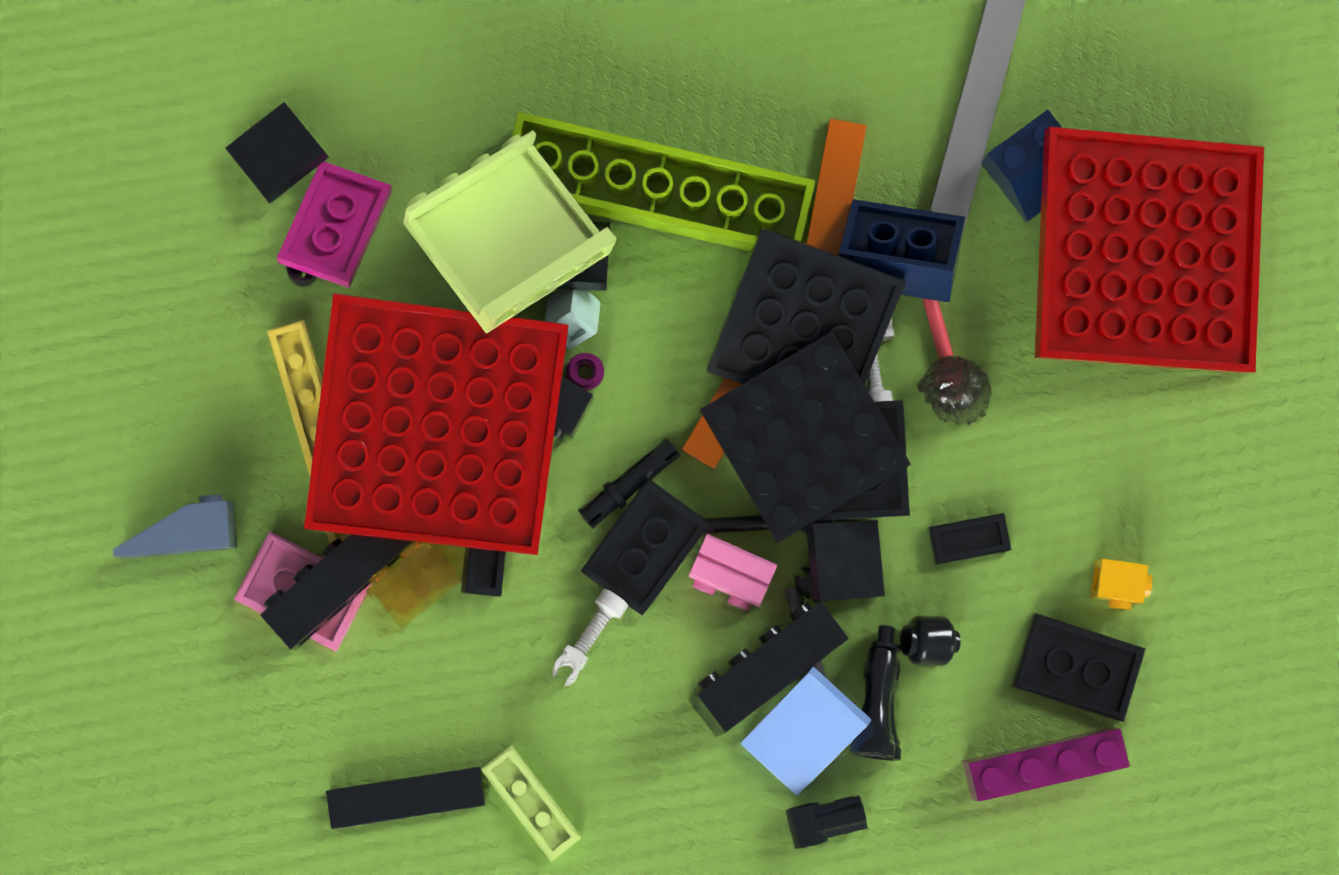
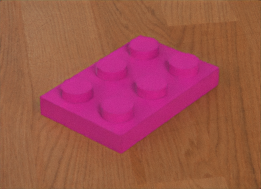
[277,162,392,288]

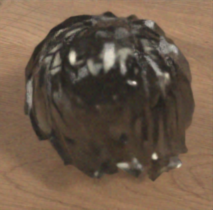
[917,355,992,425]

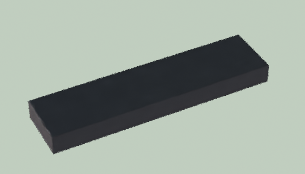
[326,766,486,829]

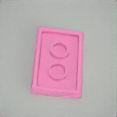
[234,531,372,651]

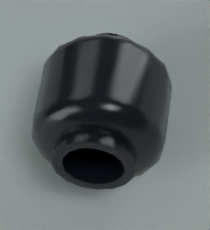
[900,615,961,666]

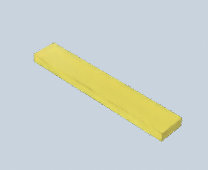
[267,320,351,544]

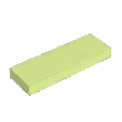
[481,745,582,862]

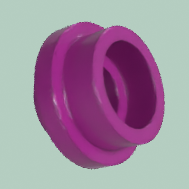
[566,353,604,391]

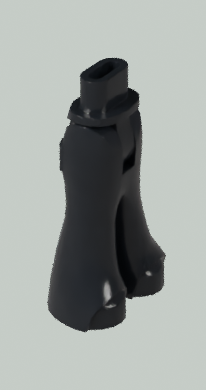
[850,625,901,761]

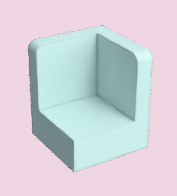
[545,289,601,350]

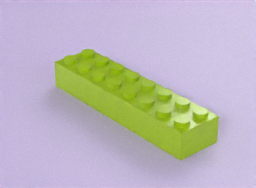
[512,111,815,252]

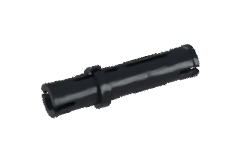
[578,437,681,529]

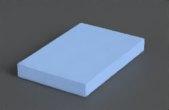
[740,667,871,796]

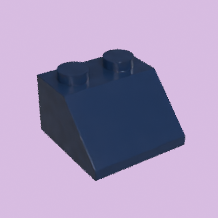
[982,109,1062,223]

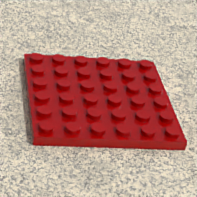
[1034,127,1264,374]
[304,293,569,555]

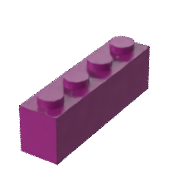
[962,727,1130,802]

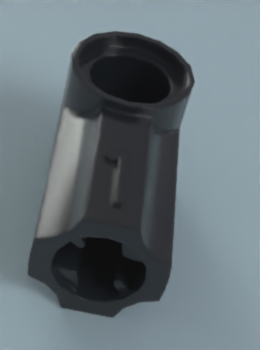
[785,795,868,849]

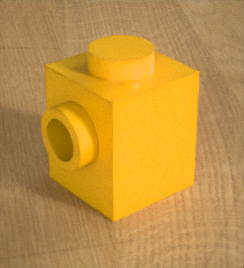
[1090,558,1152,610]

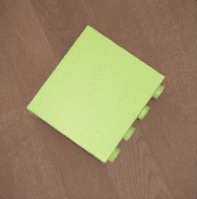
[403,130,617,334]

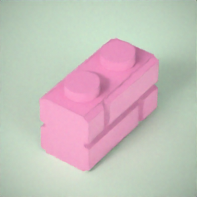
[688,534,777,611]

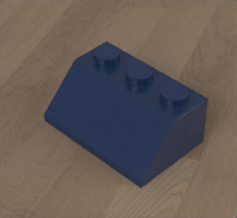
[838,199,965,303]

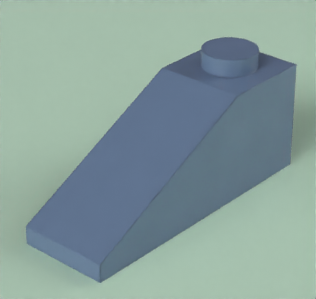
[113,495,237,559]

